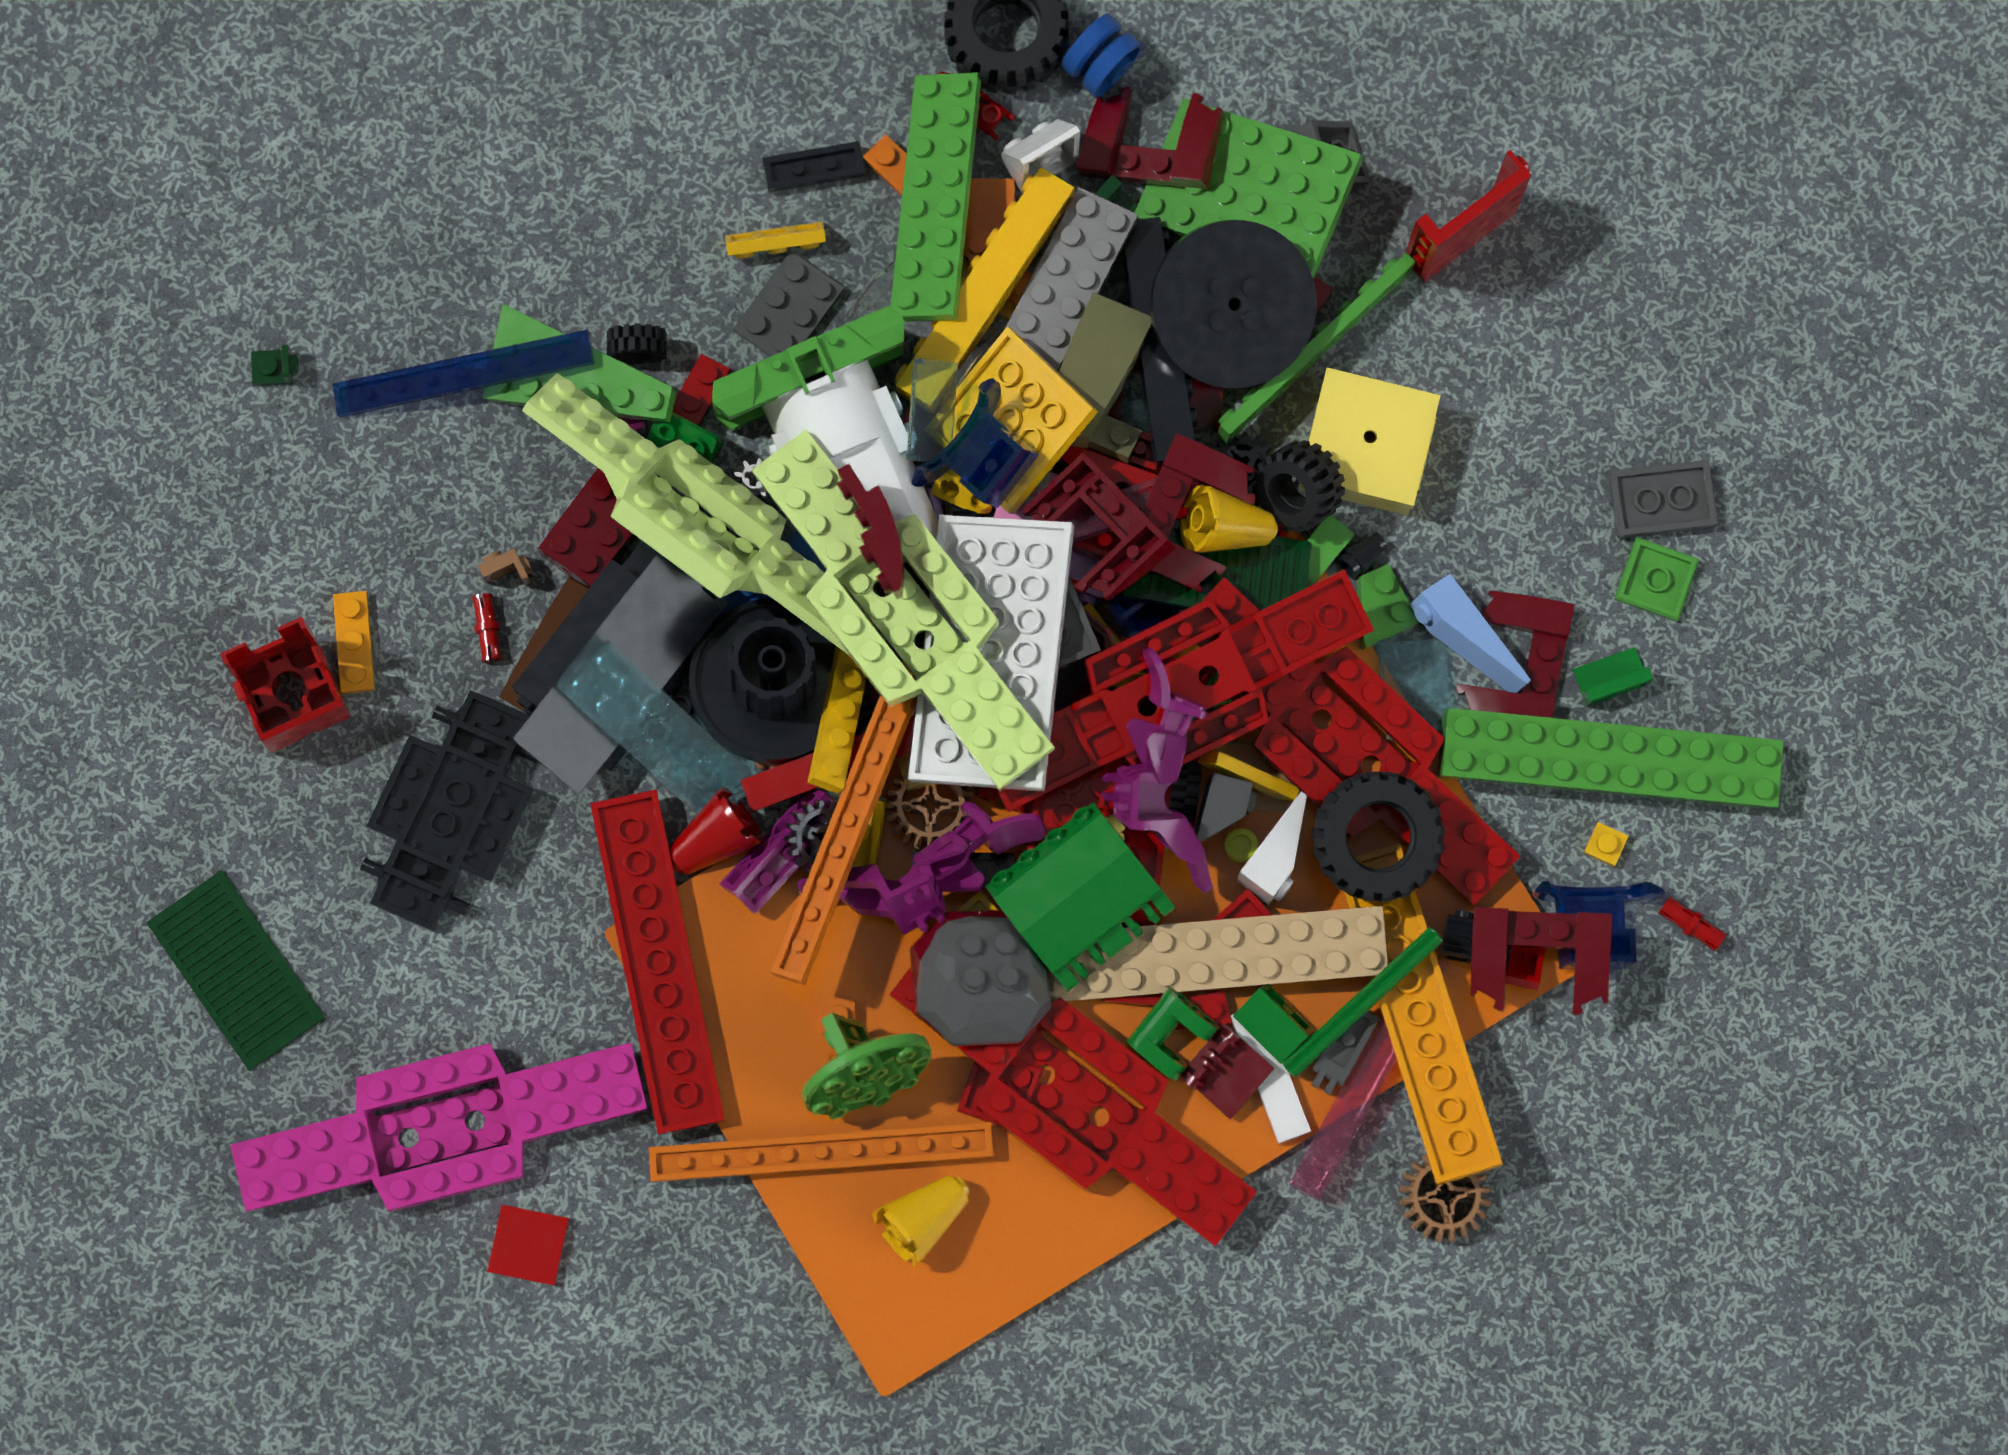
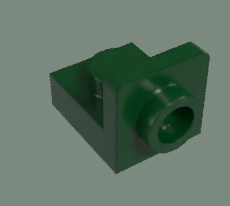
[251,345,299,386]

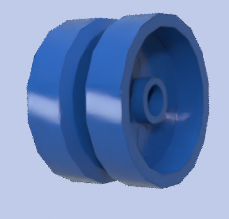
[1061,13,1143,98]

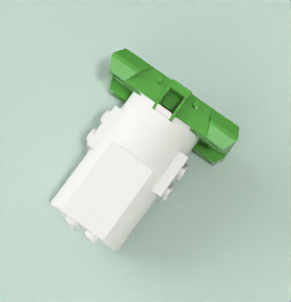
[712,306,939,563]

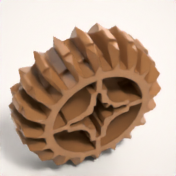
[885,768,977,850]
[1399,1154,1491,1243]

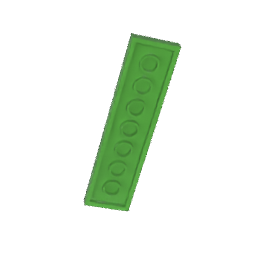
[890,73,981,322]

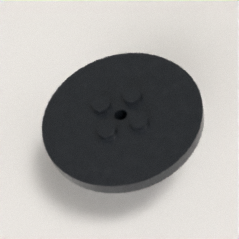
[1150,220,1317,388]
[689,598,836,763]

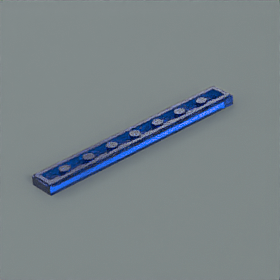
[333,330,595,417]

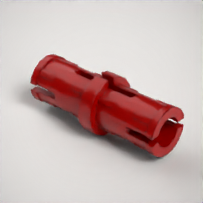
[472,593,503,663]
[1658,896,1726,952]

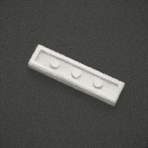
[1230,1014,1311,1144]

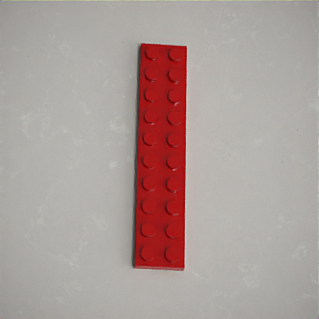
[590,789,725,1136]

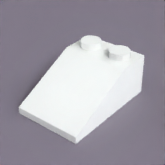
[1002,119,1080,194]
[1236,791,1307,906]

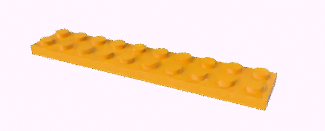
[1344,843,1503,1186]

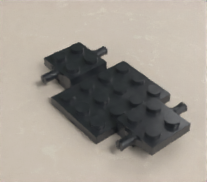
[360,690,538,932]

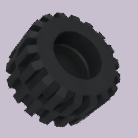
[1252,440,1345,533]

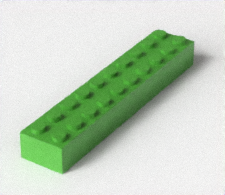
[1437,708,1784,809]

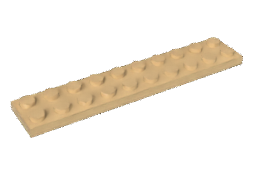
[1048,906,1388,1003]

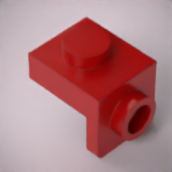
[1506,947,1547,991]

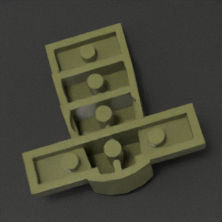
[1059,292,1153,463]

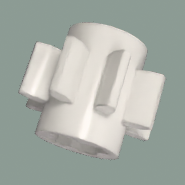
[734,459,767,500]

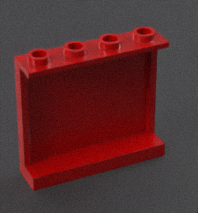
[1405,150,1531,282]

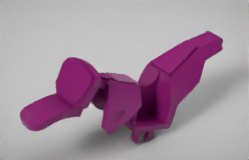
[1101,648,1213,893]
[797,802,1046,935]

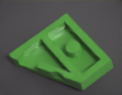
[1357,564,1419,650]

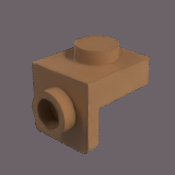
[478,548,533,587]

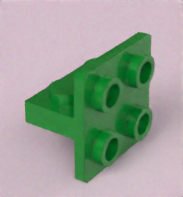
[647,412,724,463]

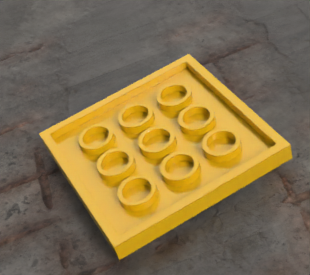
[924,327,1099,515]

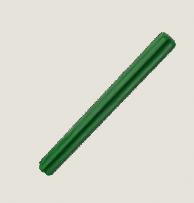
[1283,927,1442,1077]

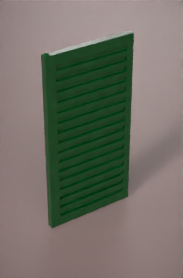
[1122,519,1312,610]
[146,870,325,1071]

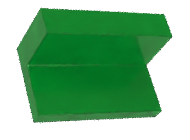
[1572,647,1653,707]
[1233,984,1315,1064]

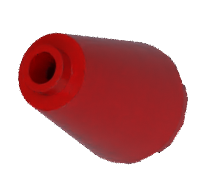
[669,787,763,875]

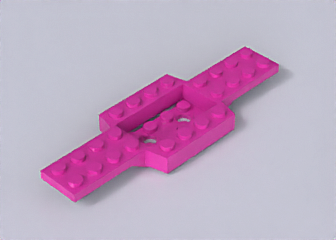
[230,1043,648,1212]

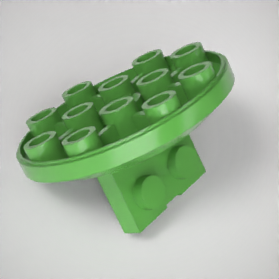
[801,1013,932,1120]

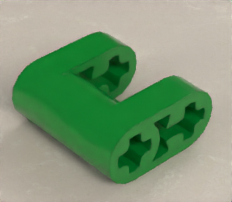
[1127,987,1219,1081]

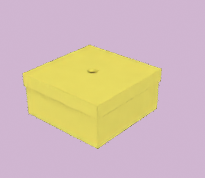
[1298,368,1441,516]

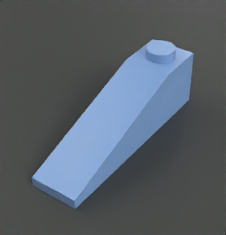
[1409,574,1531,693]

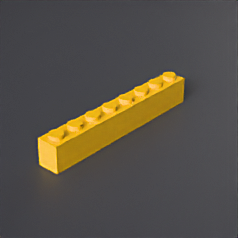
[895,167,1075,414]

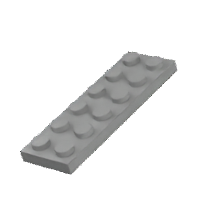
[1004,187,1138,373]

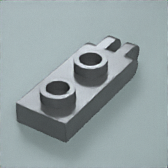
[1311,1011,1380,1095]

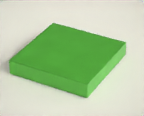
[1614,537,1699,622]

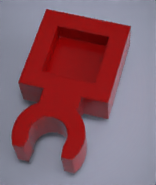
[1174,990,1232,1032]

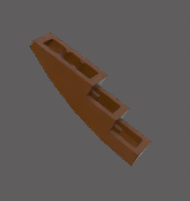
[499,577,589,711]

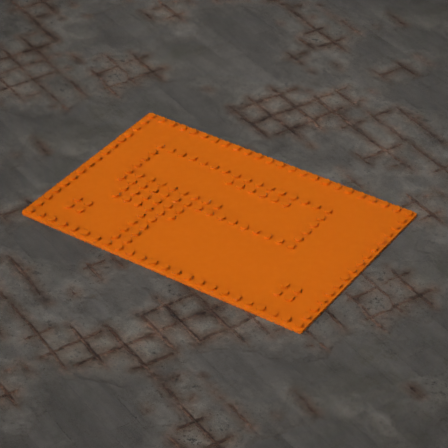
[605,529,1575,1397]

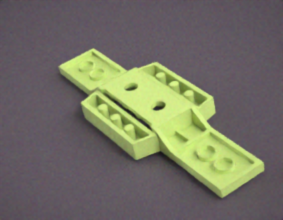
[522,373,875,655]
[752,430,1055,791]

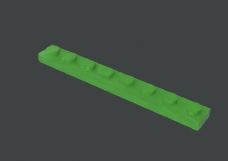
[1217,253,1416,445]

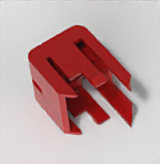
[220,617,352,754]

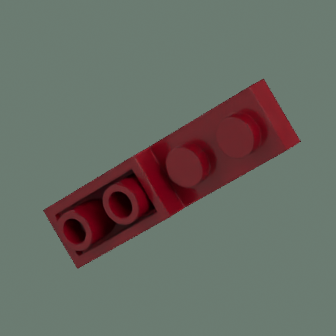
[836,464,904,599]

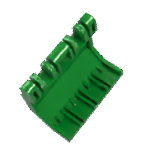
[986,802,1176,992]

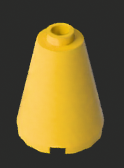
[1180,485,1278,553]
[872,1175,970,1266]

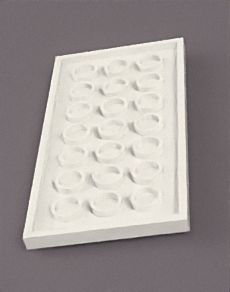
[908,515,1074,791]

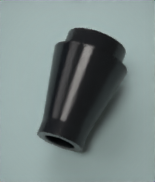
[1337,533,1387,579]

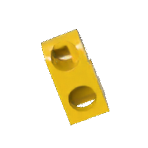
[931,456,995,514]

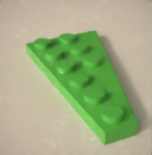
[482,304,677,423]

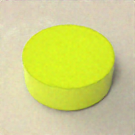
[1224,828,1258,863]

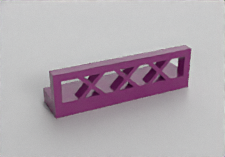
[719,788,834,914]

